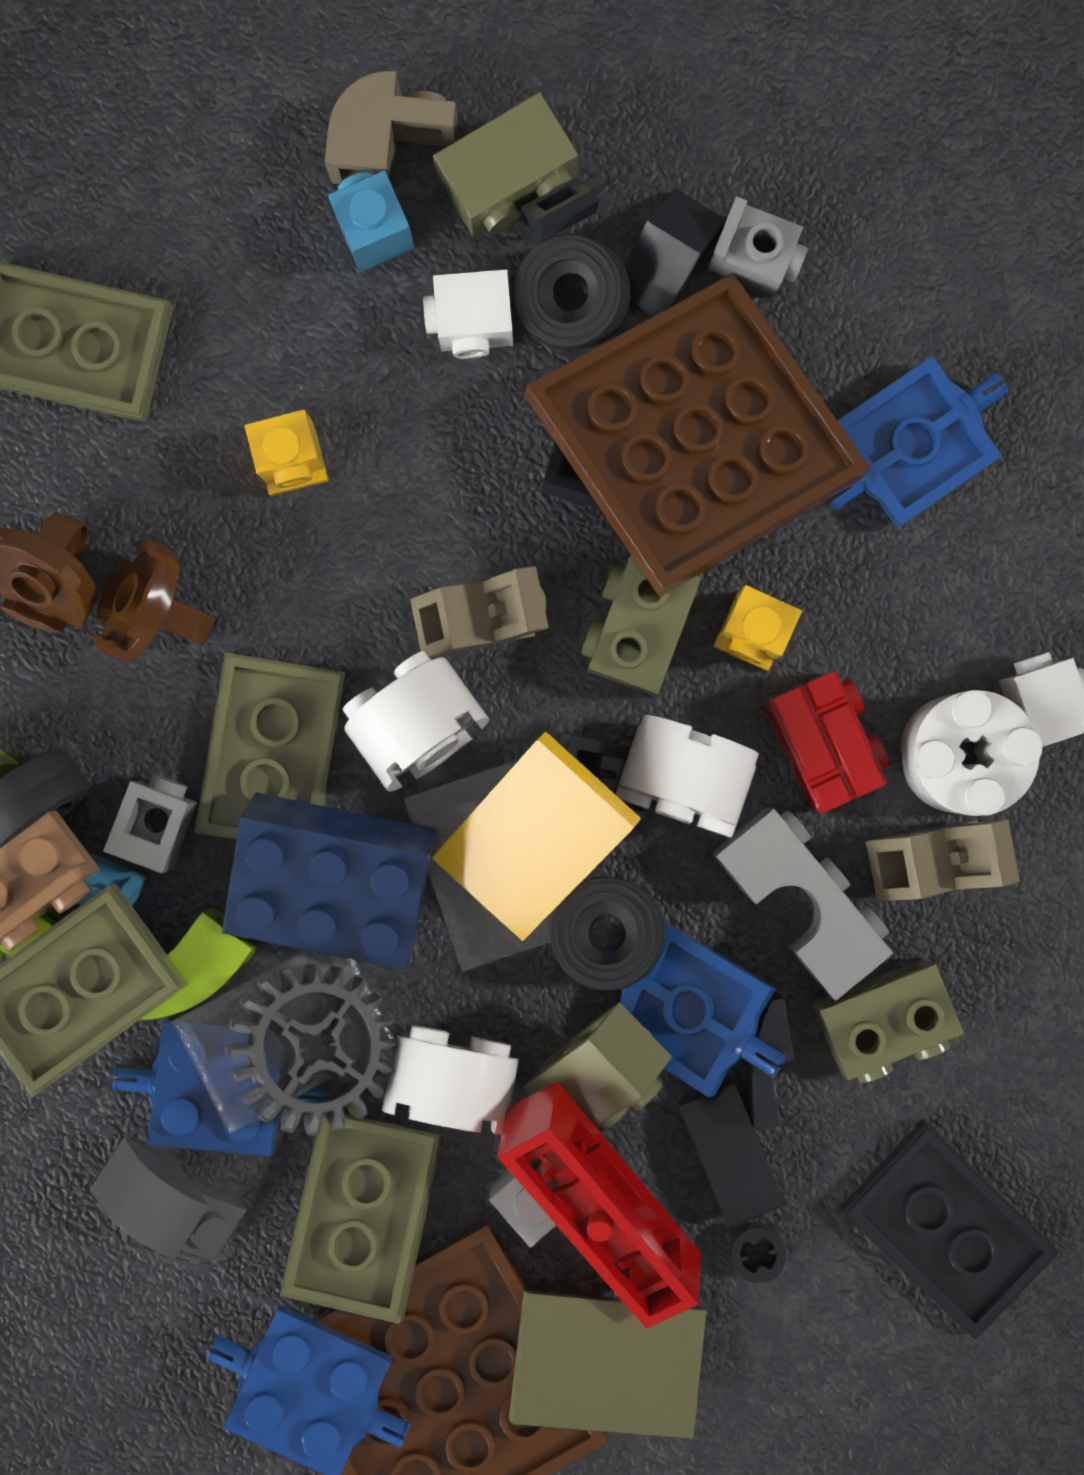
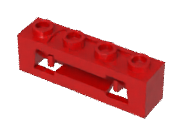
[497,1081,701,1329]

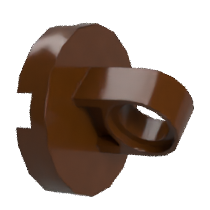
[0,512,98,633]
[94,538,216,661]

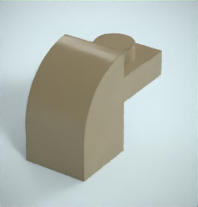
[325,71,458,185]
[410,566,549,658]
[866,820,1020,902]

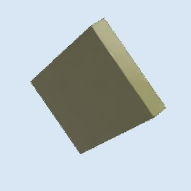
[0,261,174,423]
[194,652,347,840]
[0,883,188,1098]
[280,1113,443,1324]
[509,1290,707,1439]

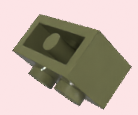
[433,92,578,238]
[580,554,701,697]
[811,958,964,1083]
[523,1002,672,1133]

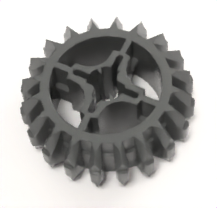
[225,961,398,1135]

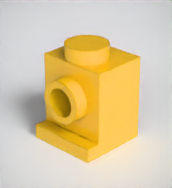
[244,409,329,497]
[713,585,802,672]

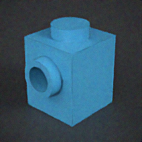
[328,170,415,272]

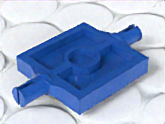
[826,356,1008,529]
[602,924,787,1097]
[112,1020,324,1157]
[206,1305,411,1475]

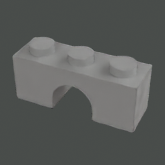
[711,807,893,1001]

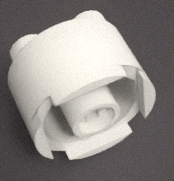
[343,651,489,792]
[900,690,1043,816]
[615,715,759,838]
[382,1025,519,1135]

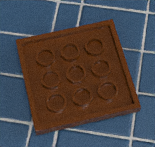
[525,274,871,597]
[311,1219,608,1475]

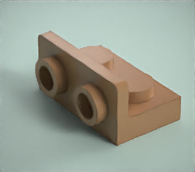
[0,810,101,952]

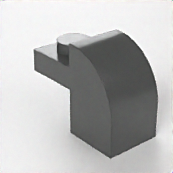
[90,1137,247,1261]

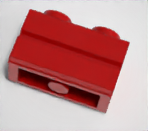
[763,670,890,814]

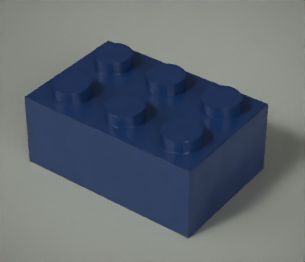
[222,792,437,970]

